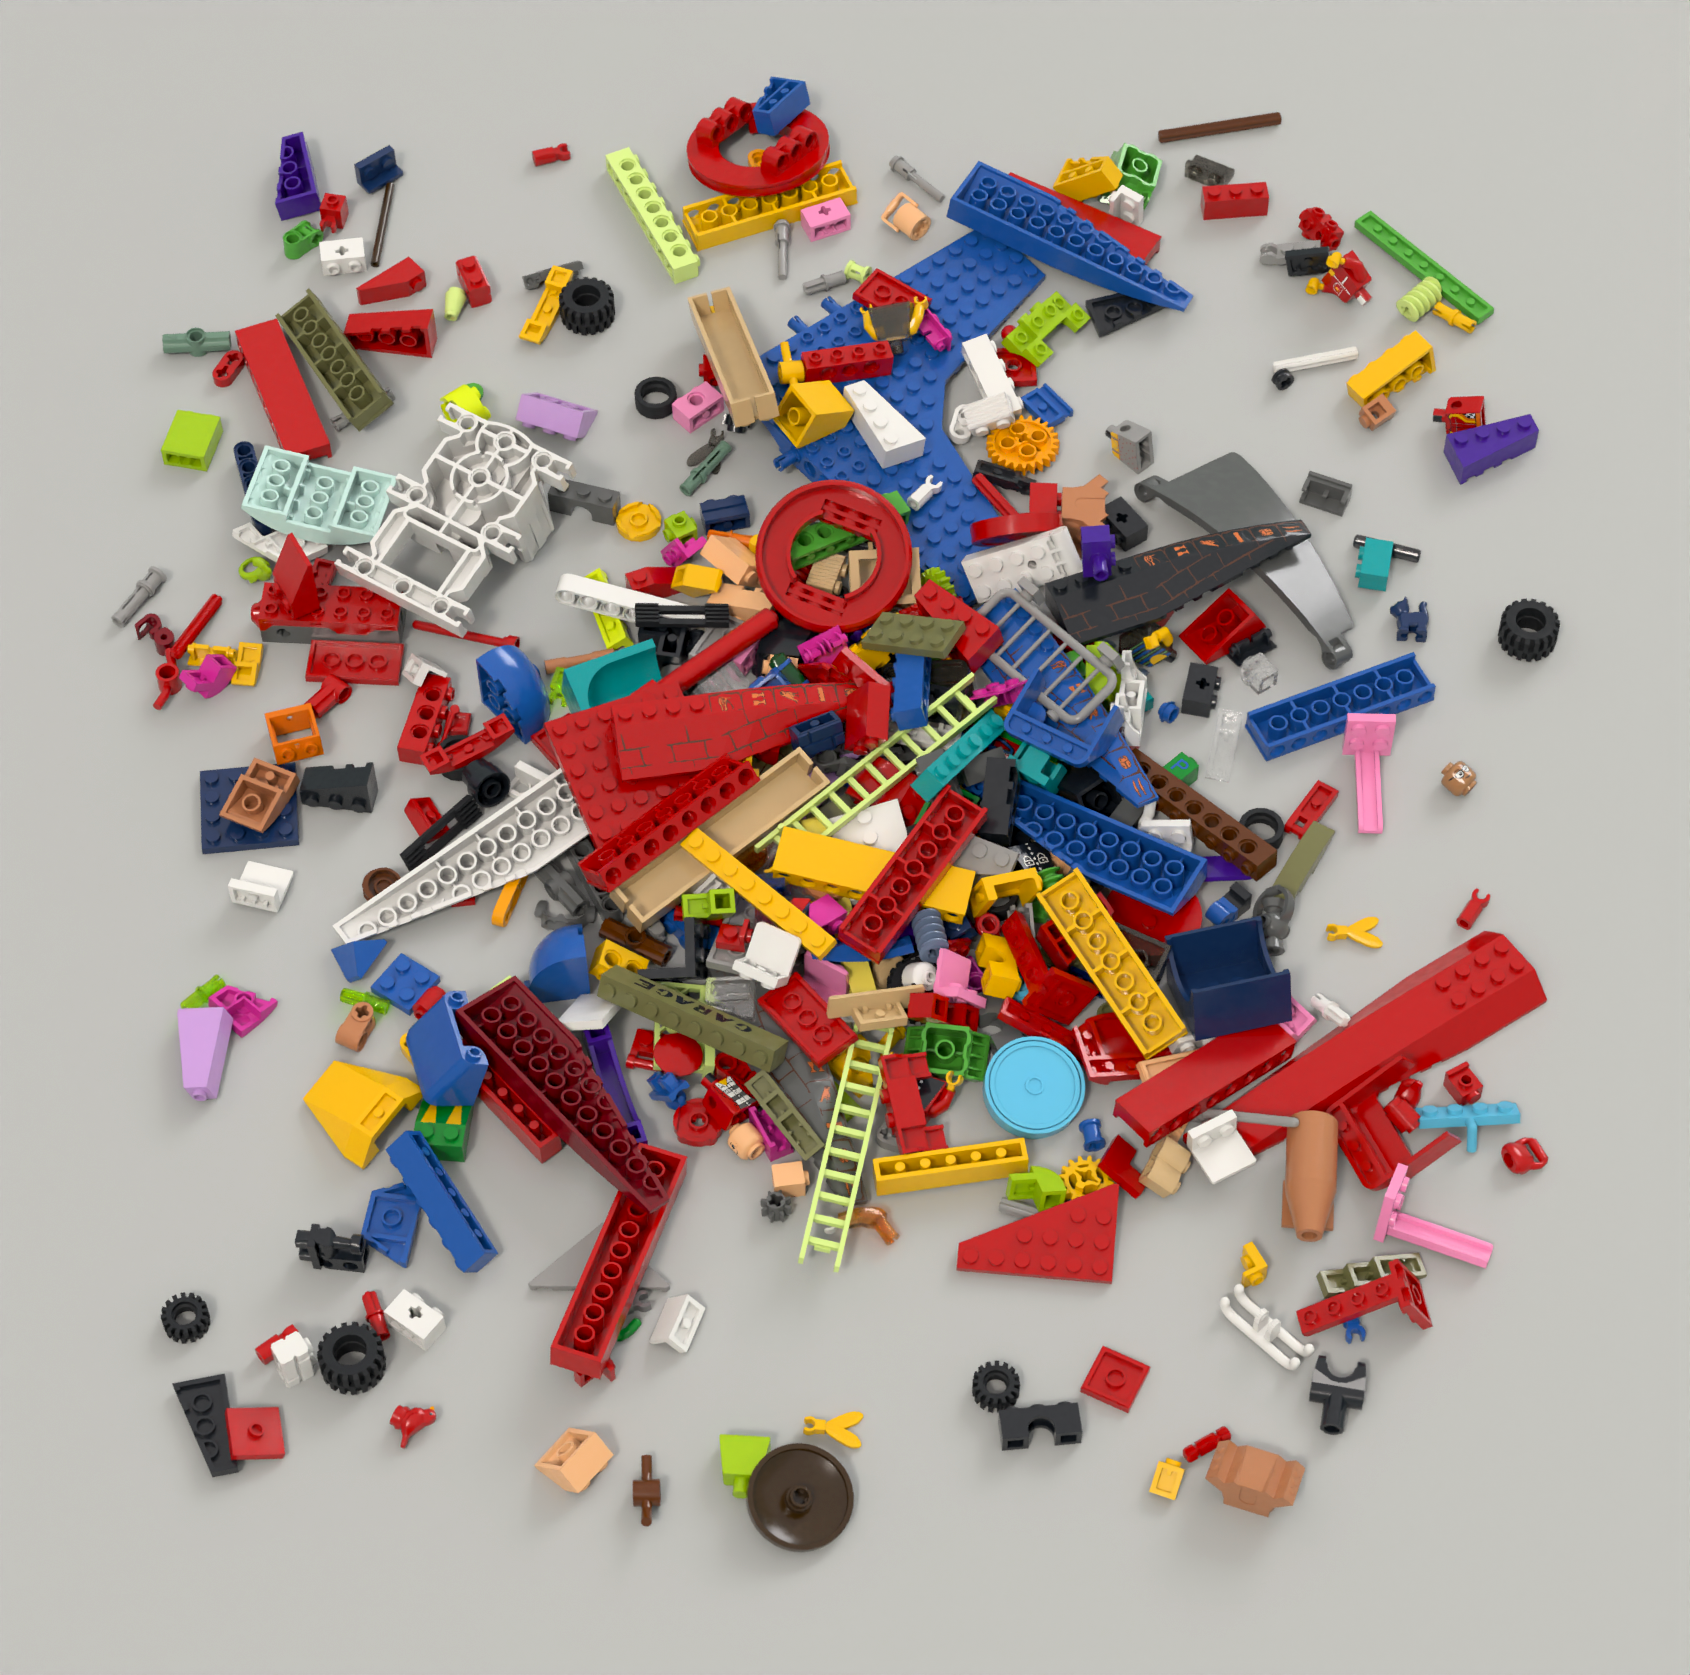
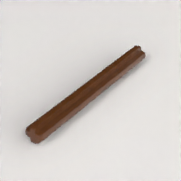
[1158,112,1282,143]

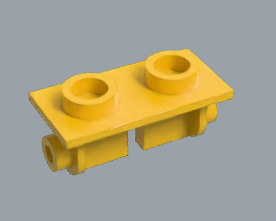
[187,642,238,666]

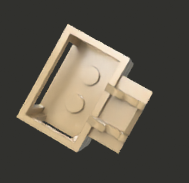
[848,542,921,609]

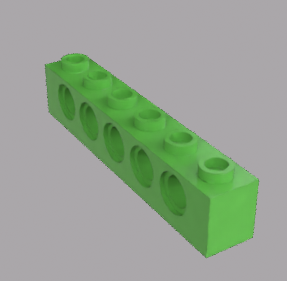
[791,490,911,571]

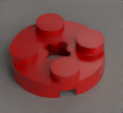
[673,1098,723,1147]

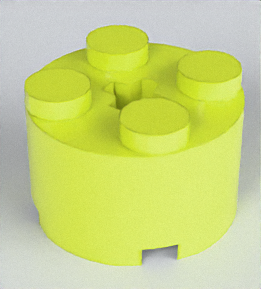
[440,384,491,430]

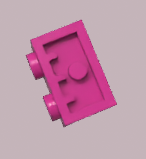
[660,536,707,567]

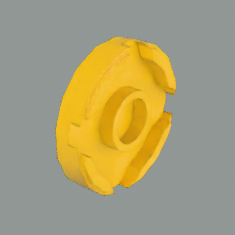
[616,502,662,542]

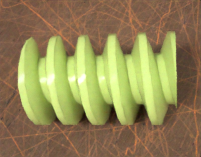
[1396,276,1442,322]

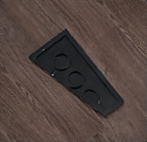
[1085,293,1166,338]
[172,1374,239,1477]

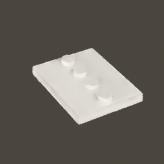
[828,799,907,906]

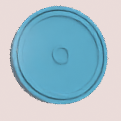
[982,1036,1085,1139]

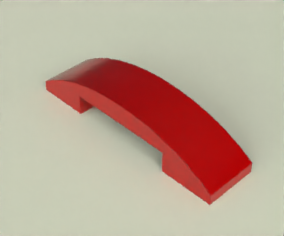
[419,713,515,775]

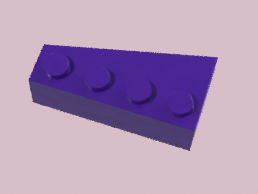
[275,131,321,221]
[1443,414,1539,485]

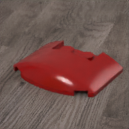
[1072,1012,1173,1085]

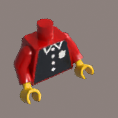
[890,1051,963,1123]

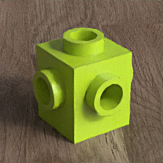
[663,511,698,544]

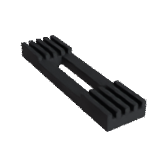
[635,603,730,628]
[399,794,483,872]

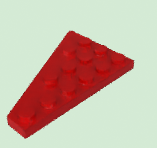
[957,1184,1119,1284]

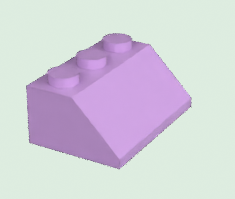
[515,392,598,441]

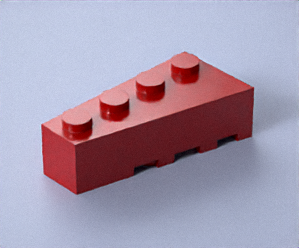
[344,309,437,358]
[914,579,1004,674]

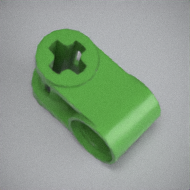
[283,220,324,260]

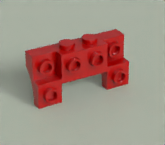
[878,1052,949,1155]

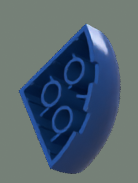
[476,645,551,745]
[524,924,591,1003]

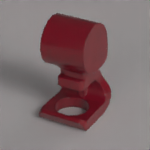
[135,613,175,656]

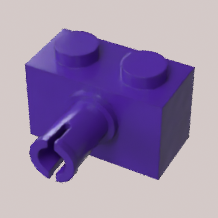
[1081,525,1116,581]

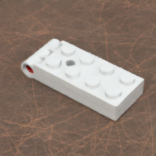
[961,526,1083,604]

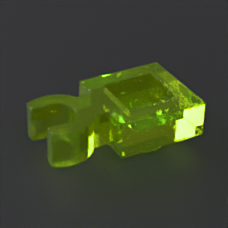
[549,667,567,707]

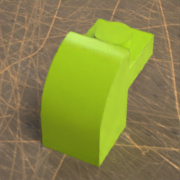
[681,888,736,921]
[1005,1166,1067,1212]

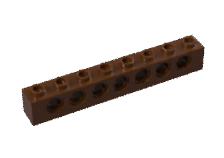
[1131,747,1277,882]

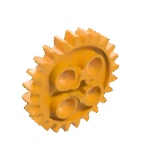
[986,415,1059,476]

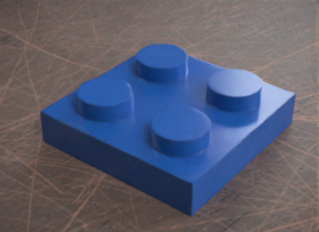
[370,953,441,1016]

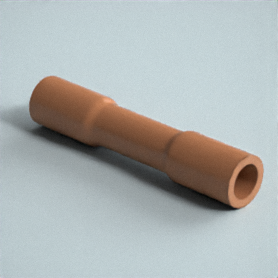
[544,648,614,674]

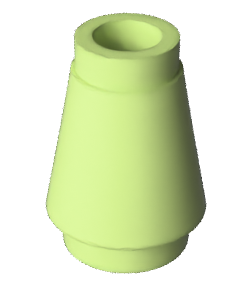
[444,287,467,321]

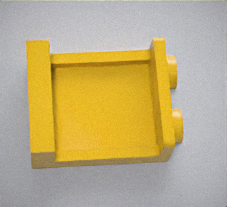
[969,867,1043,918]

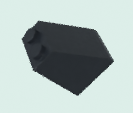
[1056,761,1122,817]

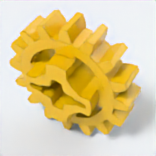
[1059,1156,1114,1200]

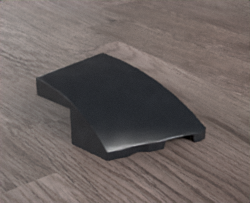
[757,610,819,660]

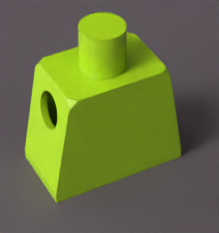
[719,1434,771,1499]

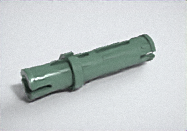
[679,440,732,496]

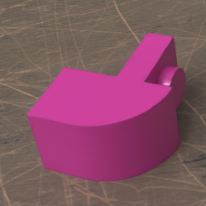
[179,654,237,699]

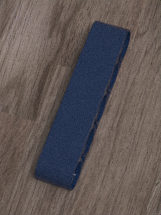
[233,441,275,536]

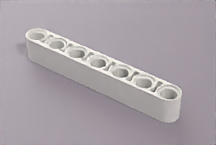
[555,573,708,632]

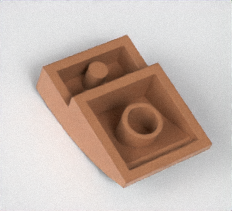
[219,757,300,833]

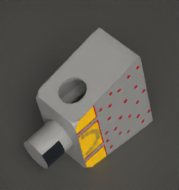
[1105,420,1154,474]

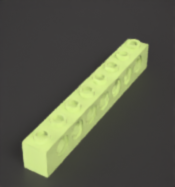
[605,147,700,284]

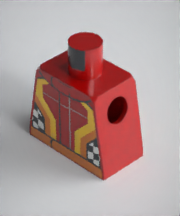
[1433,396,1486,434]

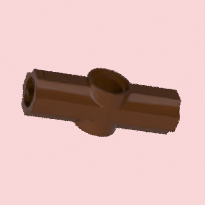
[598,917,673,967]

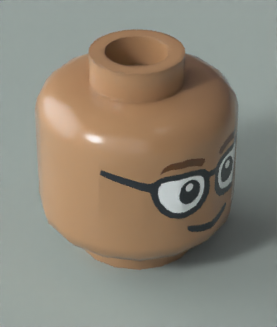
[1441,761,1477,796]

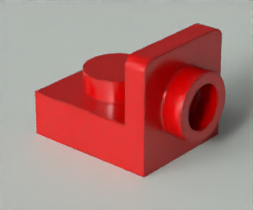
[716,919,754,953]

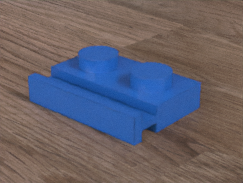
[1021,383,1073,427]

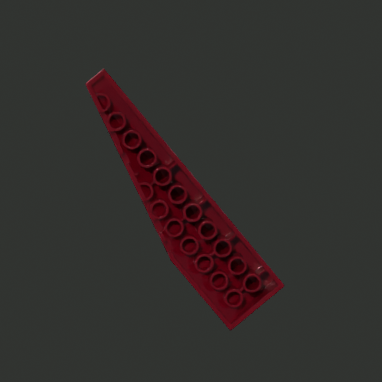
[455,976,670,1214]

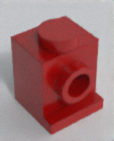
[1443,1061,1483,1106]

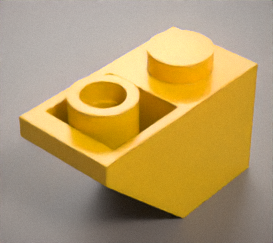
[671,564,723,598]

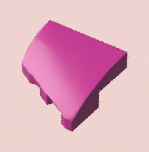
[208,985,278,1038]

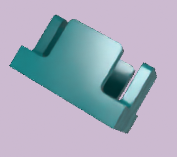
[1007,742,1067,794]

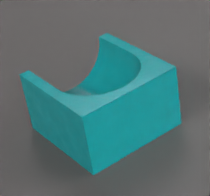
[561,639,662,714]

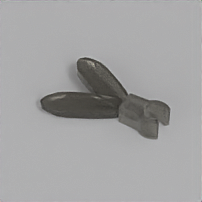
[687,428,724,475]

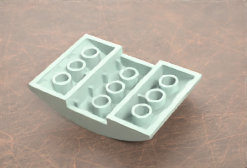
[241,445,397,545]

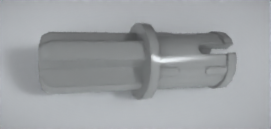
[802,270,846,295]

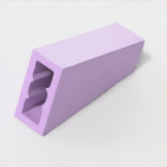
[177,1007,233,1101]

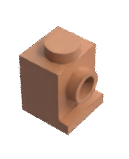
[1359,393,1396,431]

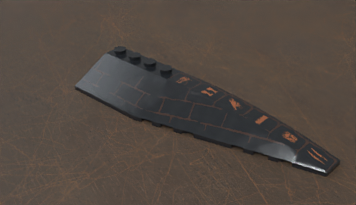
[1045,520,1311,645]

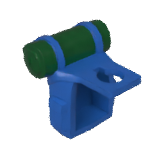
[748,652,810,688]

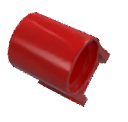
[715,1052,757,1083]

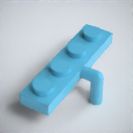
[1415,1101,1521,1153]

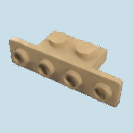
[826,984,925,1032]

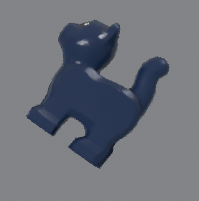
[1390,597,1429,642]

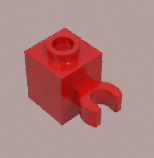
[319,193,349,234]

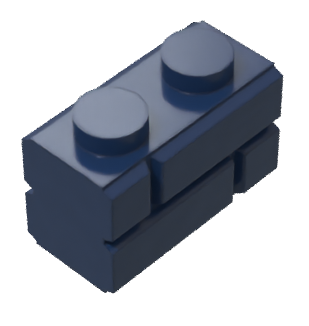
[699,495,750,536]
[788,710,845,759]

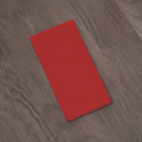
[305,640,405,686]
[757,971,858,1068]

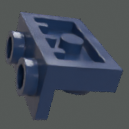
[354,145,403,194]

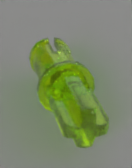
[180,974,226,1009]
[340,988,390,1015]

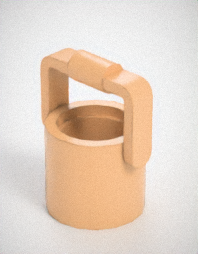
[881,192,931,240]

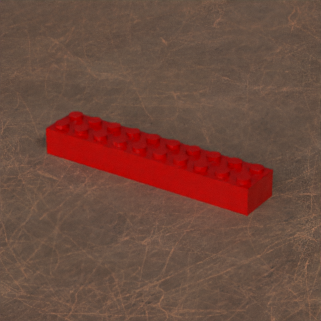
[550,1142,687,1379]

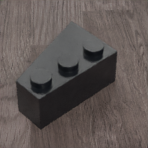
[299,762,378,813]

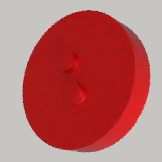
[970,512,1063,547]
[1107,890,1202,966]

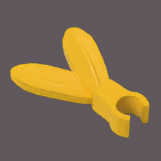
[1326,917,1383,948]
[803,1411,863,1449]

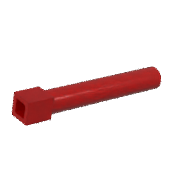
[631,608,779,695]

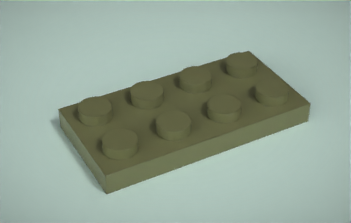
[861,612,966,659]

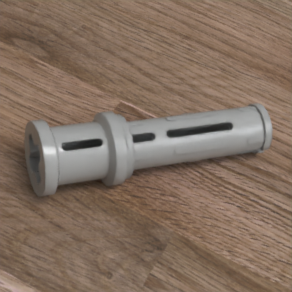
[111,566,167,627]

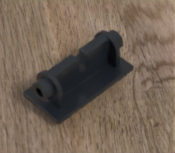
[1226,628,1277,667]

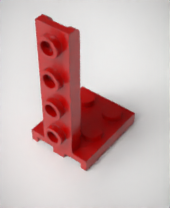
[1001,910,1099,1026]
[1296,1259,1433,1336]

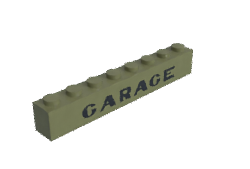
[597,965,789,1073]

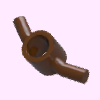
[633,1455,661,1527]

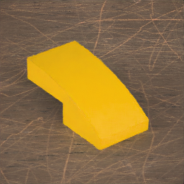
[231,642,264,687]

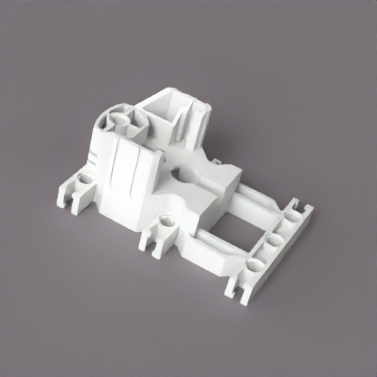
[334,402,577,638]

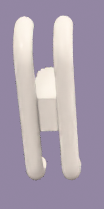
[1220,1284,1315,1370]

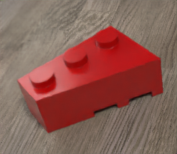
[1035,892,1115,973]

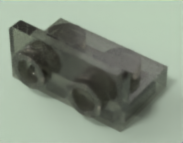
[1184,154,1235,186]

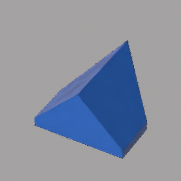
[331,939,387,983]

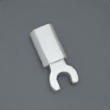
[907,475,943,511]

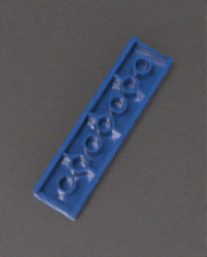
[1245,652,1436,762]

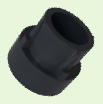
[462,758,510,808]

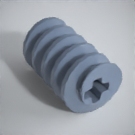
[911,908,949,964]

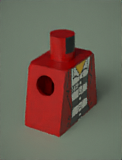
[701,1073,760,1131]

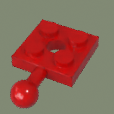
[996,325,1037,387]

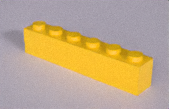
[873,1138,1029,1196]

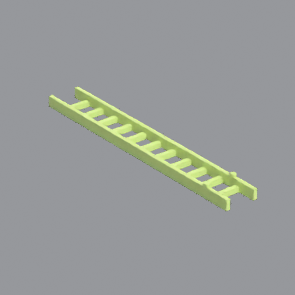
[754,672,998,875]
[798,1023,895,1273]

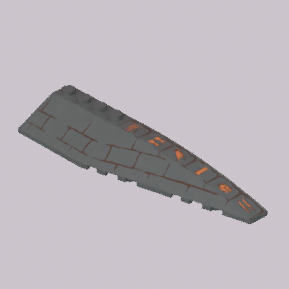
[707,968,868,1207]

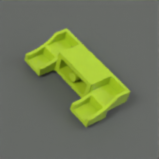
[1001,291,1091,368]

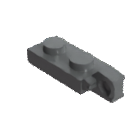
[522,261,584,289]

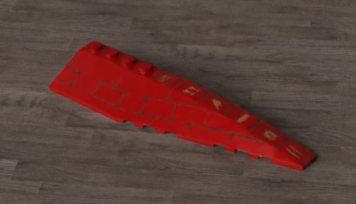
[610,682,895,783]

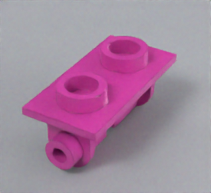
[918,308,952,351]

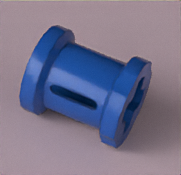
[1079,1118,1106,1152]

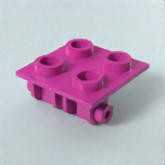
[797,625,848,664]
[968,678,1028,708]

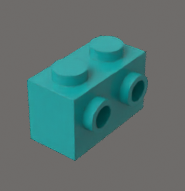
[1355,538,1394,592]

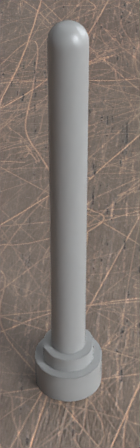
[1189,1106,1299,1128]

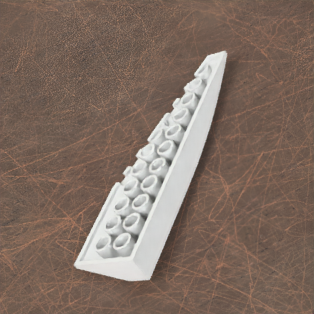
[333,768,589,944]

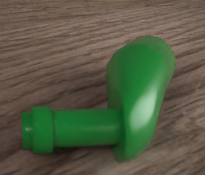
[616,1318,642,1342]

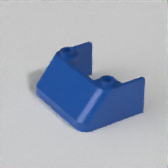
[1004,667,1125,768]

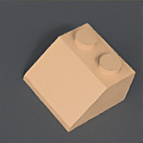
[534,1428,613,1493]

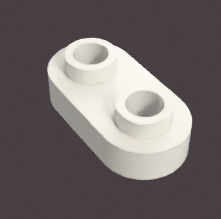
[948,404,971,444]

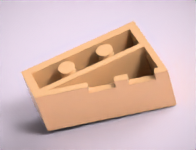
[707,583,776,621]

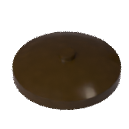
[746,1443,854,1552]

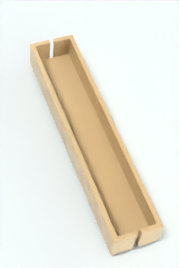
[687,286,780,428]
[609,746,831,933]

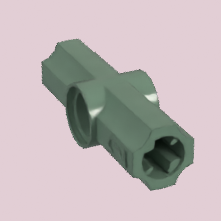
[162,327,231,357]

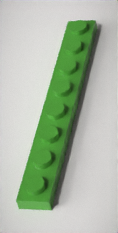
[1354,211,1494,325]

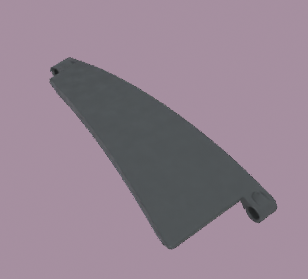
[1134,452,1353,670]

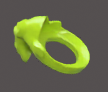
[238,557,272,583]

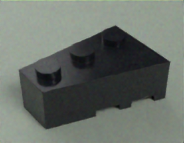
[976,757,1021,847]

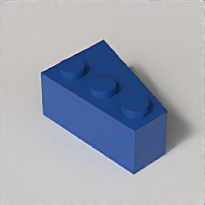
[752,76,810,136]

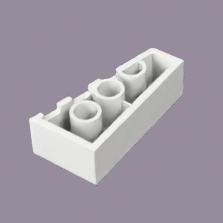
[843,380,926,469]

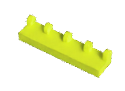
[585,568,634,651]

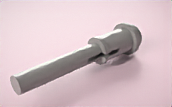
[889,156,945,202]
[773,219,791,280]

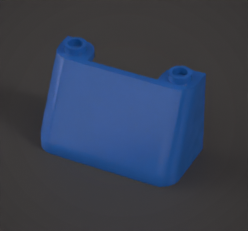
[406,991,489,1106]

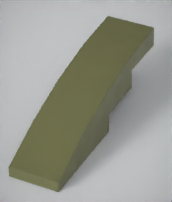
[1273,821,1335,900]
[744,1070,825,1162]
[1316,1253,1427,1299]

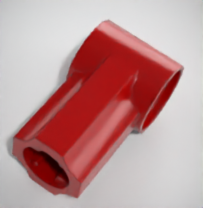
[304,674,352,719]

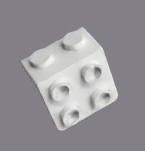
[732,922,802,990]

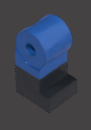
[1205,882,1252,925]

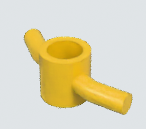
[777,341,805,385]

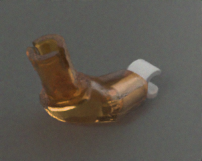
[824,1207,900,1246]

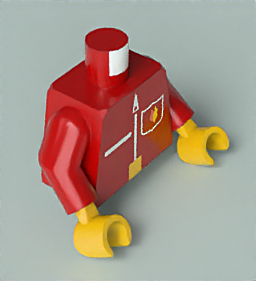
[1305,250,1372,306]

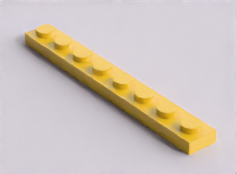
[680,828,837,961]

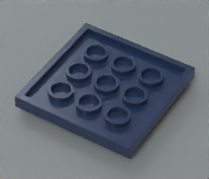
[200,762,299,854]

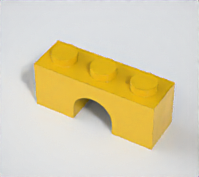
[975,933,1022,999]

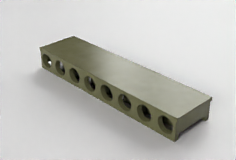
[275,288,394,432]

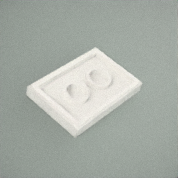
[558,993,621,1031]

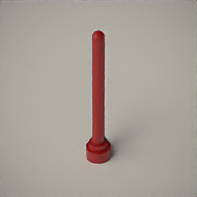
[412,620,520,648]

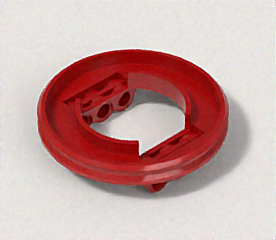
[687,97,830,197]
[755,480,912,634]

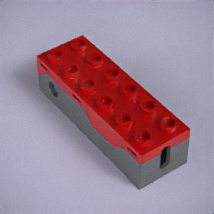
[251,582,407,644]

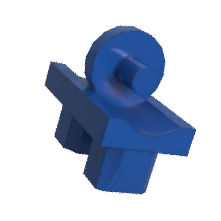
[647,1071,690,1110]

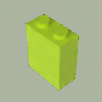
[161,410,223,472]

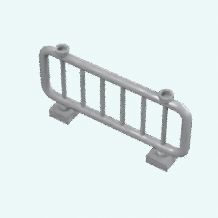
[977,576,1125,725]

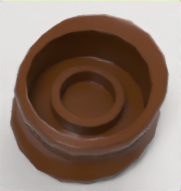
[362,867,401,901]

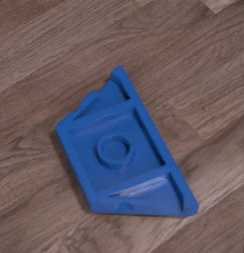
[361,1182,421,1268]

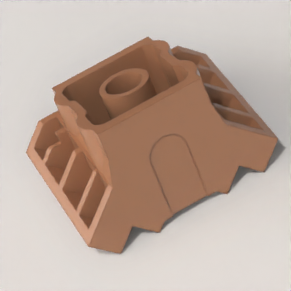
[1061,474,1109,560]
[1205,1440,1305,1517]

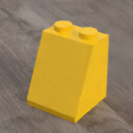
[772,380,855,448]

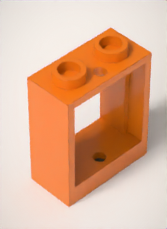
[264,703,324,765]

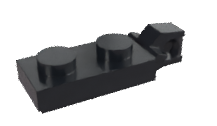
[972,459,1037,495]

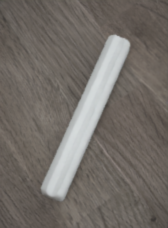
[1273,346,1359,373]

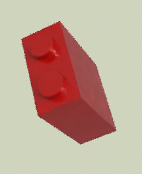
[845,681,890,755]

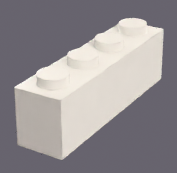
[961,334,1024,420]

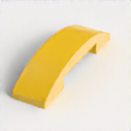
[519,265,573,344]

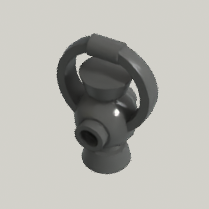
[1253,884,1295,956]

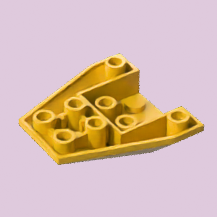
[303,1060,423,1170]

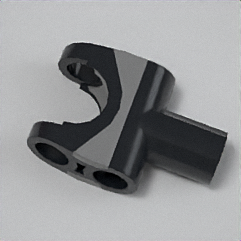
[1309,1355,1366,1435]

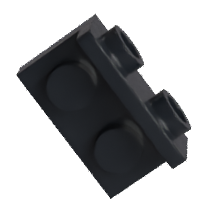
[1285,246,1332,276]

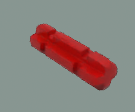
[1182,1426,1231,1463]

